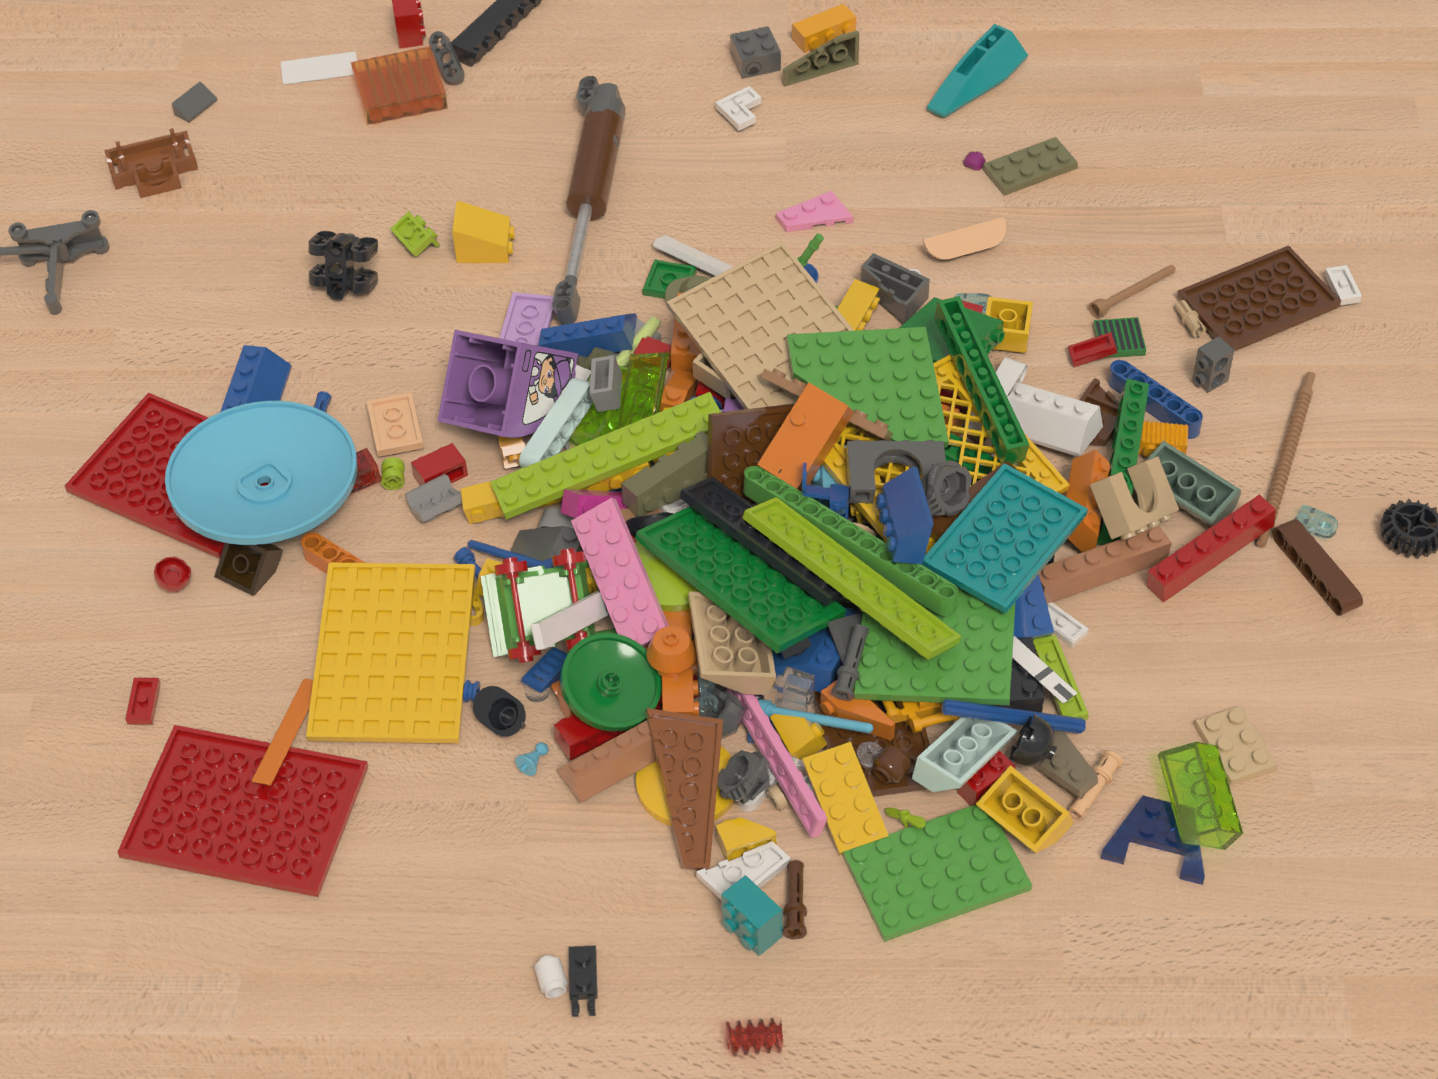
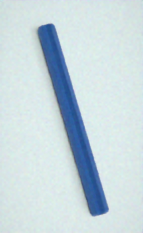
[942,699,1086,733]

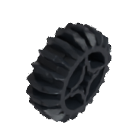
[1380,499,1438,559]

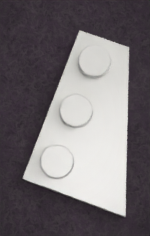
[696,841,791,901]

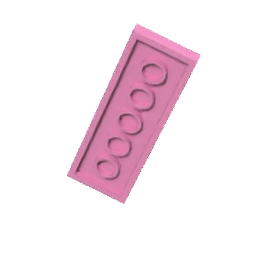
[571,498,669,647]

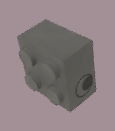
[730,26,781,79]

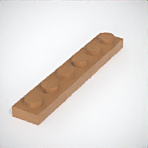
[761,368,893,441]

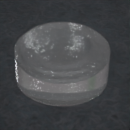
[524,677,550,702]

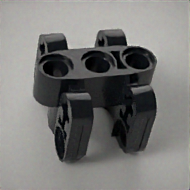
[308,231,378,300]

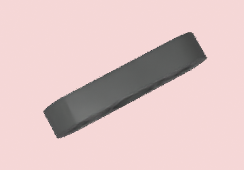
[429,31,465,85]

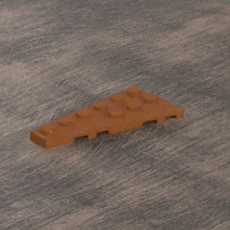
[645,708,723,871]

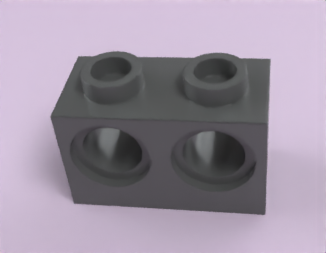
[1192,336,1234,393]

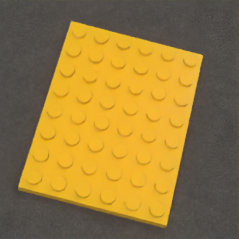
[306,563,476,743]

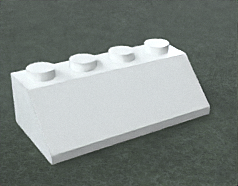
[1007,383,1103,457]

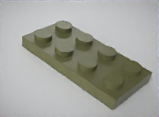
[983,137,1078,196]

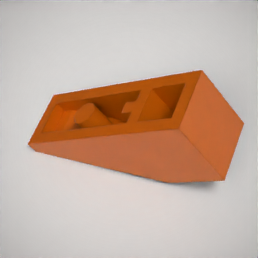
[659,369,698,412]
[820,680,895,741]

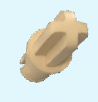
[1175,300,1206,337]

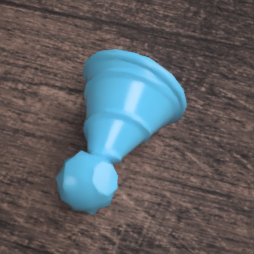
[515,742,549,776]

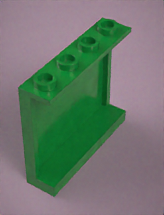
[900,297,1005,363]

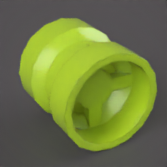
[381,457,405,490]

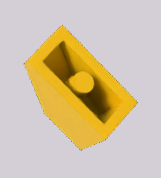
[770,714,827,761]
[716,817,777,861]

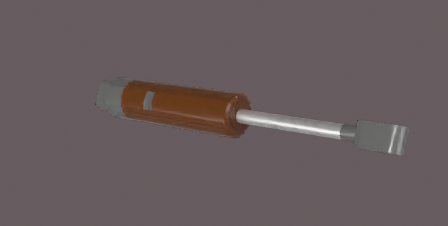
[552,76,626,325]

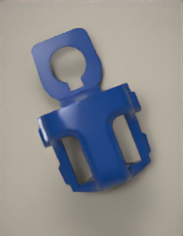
[802,463,849,519]

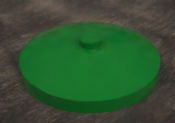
[560,633,662,731]

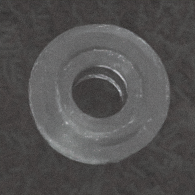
[857,742,882,767]

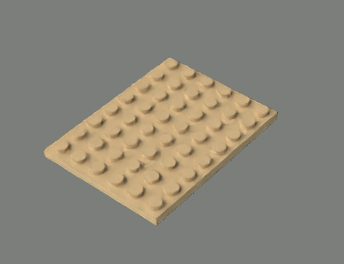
[667,241,854,409]

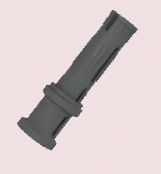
[831,624,869,701]

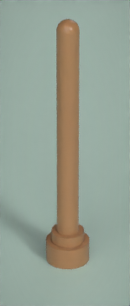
[1089,265,1176,319]

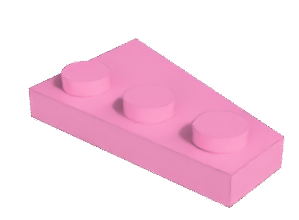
[776,191,853,232]

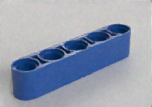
[1108,360,1203,439]

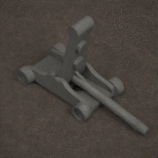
[0,210,110,315]

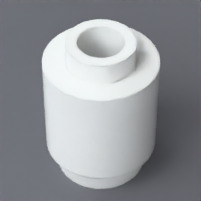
[534,955,567,998]

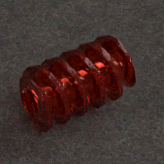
[725,1017,783,1057]

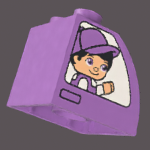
[437,330,578,438]

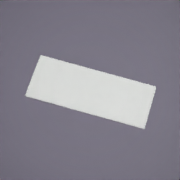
[280,52,359,85]

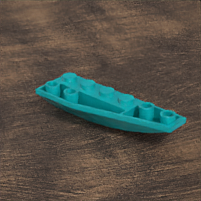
[927,24,1028,118]

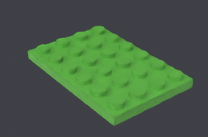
[842,805,1032,942]

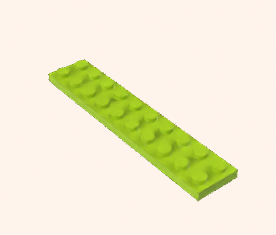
[490,392,720,520]
[742,497,962,660]

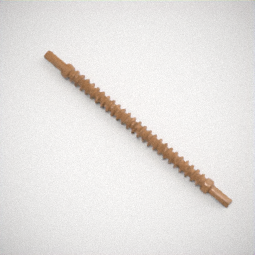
[1257,372,1315,547]

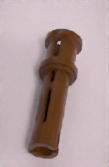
[783,860,807,940]

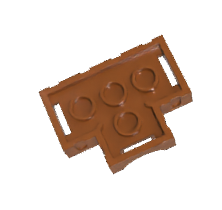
[104,128,198,198]

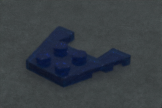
[1100,795,1205,885]

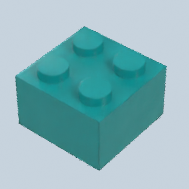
[721,875,783,956]

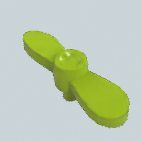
[885,807,926,828]

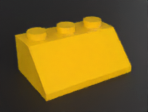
[976,766,1074,854]

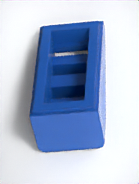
[521,647,568,693]

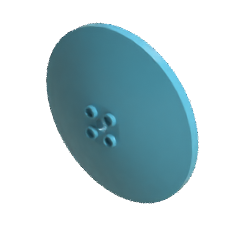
[165,401,358,545]

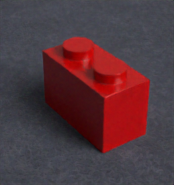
[411,443,468,486]

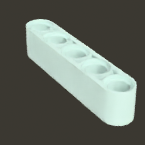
[519,378,593,468]

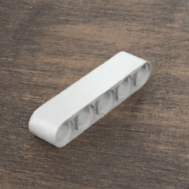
[968,357,1028,432]

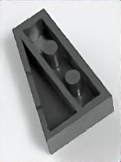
[861,253,930,323]

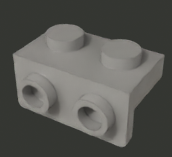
[405,474,462,522]

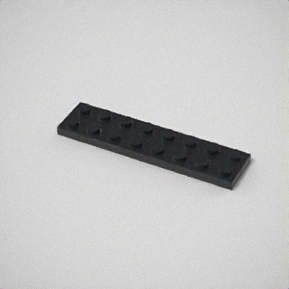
[679,476,844,606]

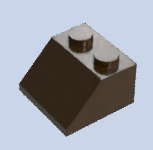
[214,543,283,596]

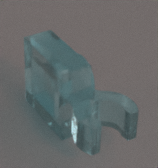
[697,667,718,713]

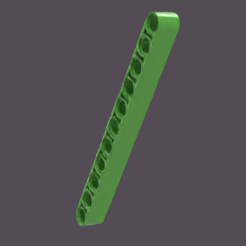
[743,466,958,616]

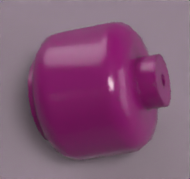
[963,151,986,171]

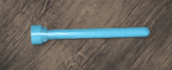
[758,699,873,733]

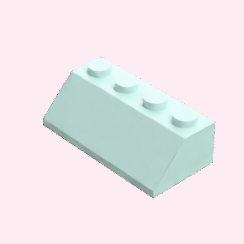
[912,717,1017,792]

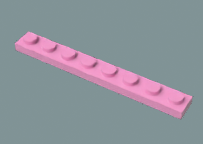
[726,688,827,838]

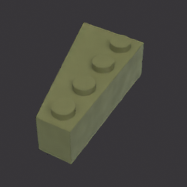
[621,431,708,516]

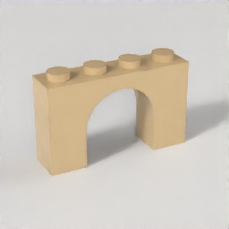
[1090,456,1179,540]

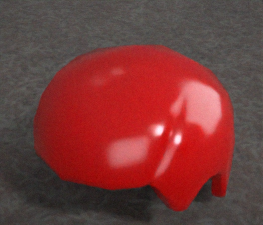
[154,557,191,592]

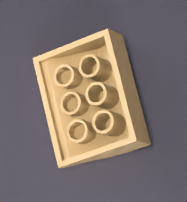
[688,592,776,695]

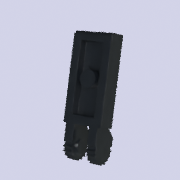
[569,945,598,1017]

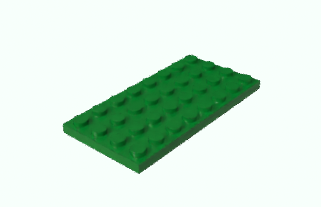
[635,507,847,653]

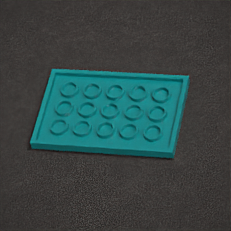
[921,463,1088,614]

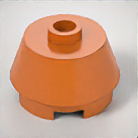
[646,626,697,678]

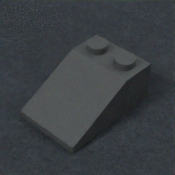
[510,526,583,568]

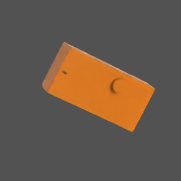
[757,382,854,492]

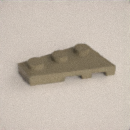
[1034,730,1098,797]

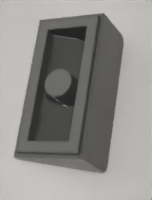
[172,82,218,122]

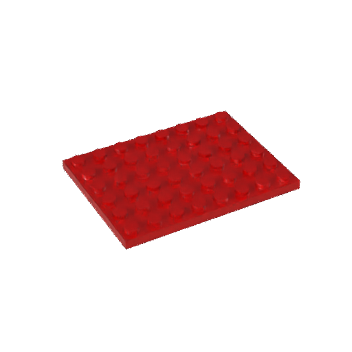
[64,392,268,559]
[117,725,368,897]

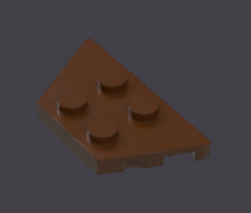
[1080,378,1119,446]

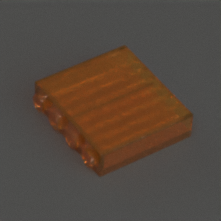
[350,46,448,125]

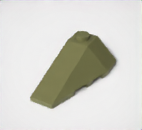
[783,30,859,87]

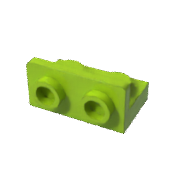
[390,211,440,257]

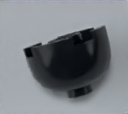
[1008,714,1057,767]

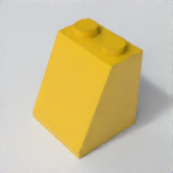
[452,201,515,263]

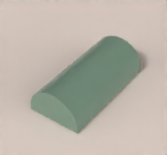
[1147,441,1241,527]

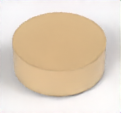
[766,784,788,811]

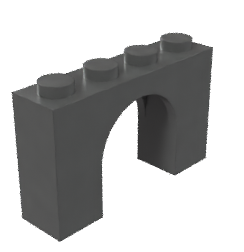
[845,440,946,503]

